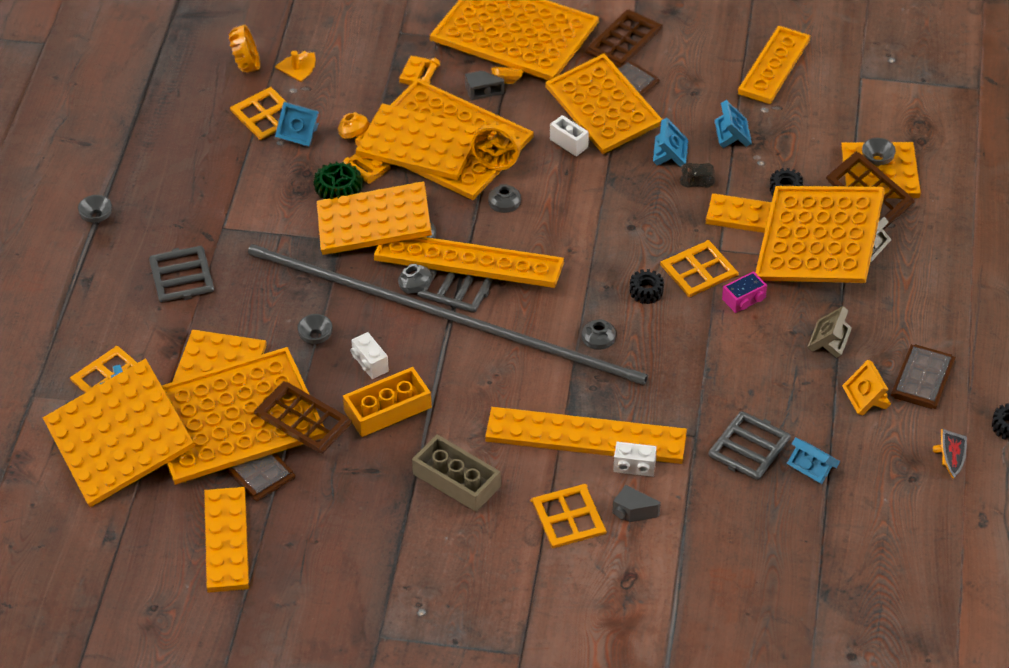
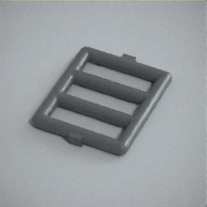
[149,246,214,302]
[417,269,494,313]
[708,411,791,480]

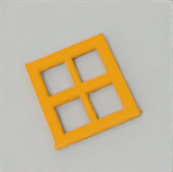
[230,87,286,140]
[660,240,739,298]
[70,346,137,393]
[530,484,606,549]

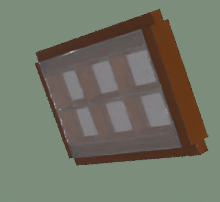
[618,61,660,96]
[891,344,956,409]

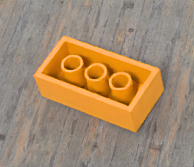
[343,367,432,437]

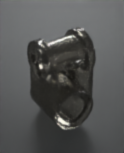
[680,163,716,187]

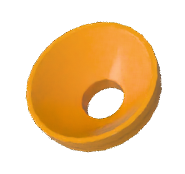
[491,67,523,84]
[338,112,370,139]

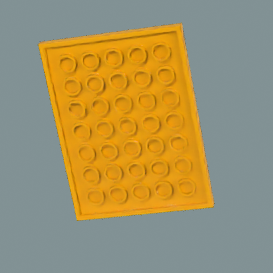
[430,0,599,80]
[355,79,534,200]
[161,347,327,485]

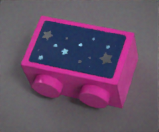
[722,271,767,313]

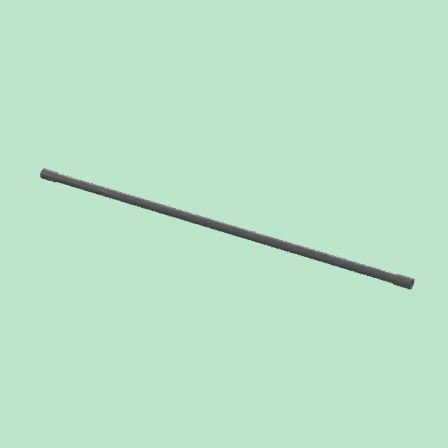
[248,244,648,385]

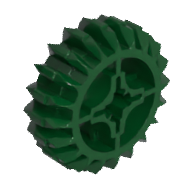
[313,161,363,199]

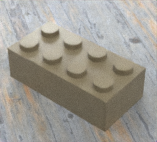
[412,434,501,512]

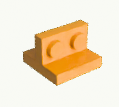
[842,360,891,416]

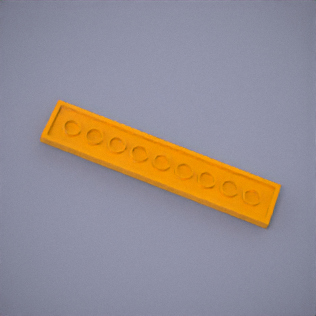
[374,237,564,288]
[485,407,687,464]

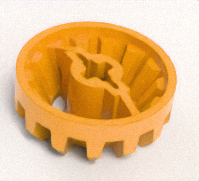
[229,24,260,73]
[471,121,522,171]

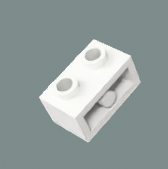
[550,115,589,157]
[351,332,389,379]
[614,442,656,477]

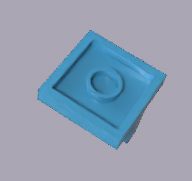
[715,100,752,148]
[275,102,319,146]
[653,118,688,167]
[787,437,841,484]

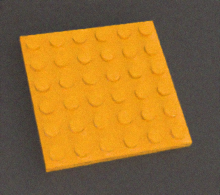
[755,186,885,283]
[43,358,196,507]

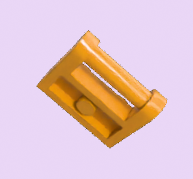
[399,56,440,85]
[343,154,391,184]

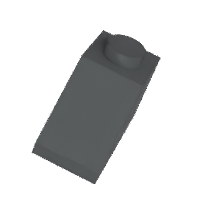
[465,71,505,101]
[613,485,661,522]

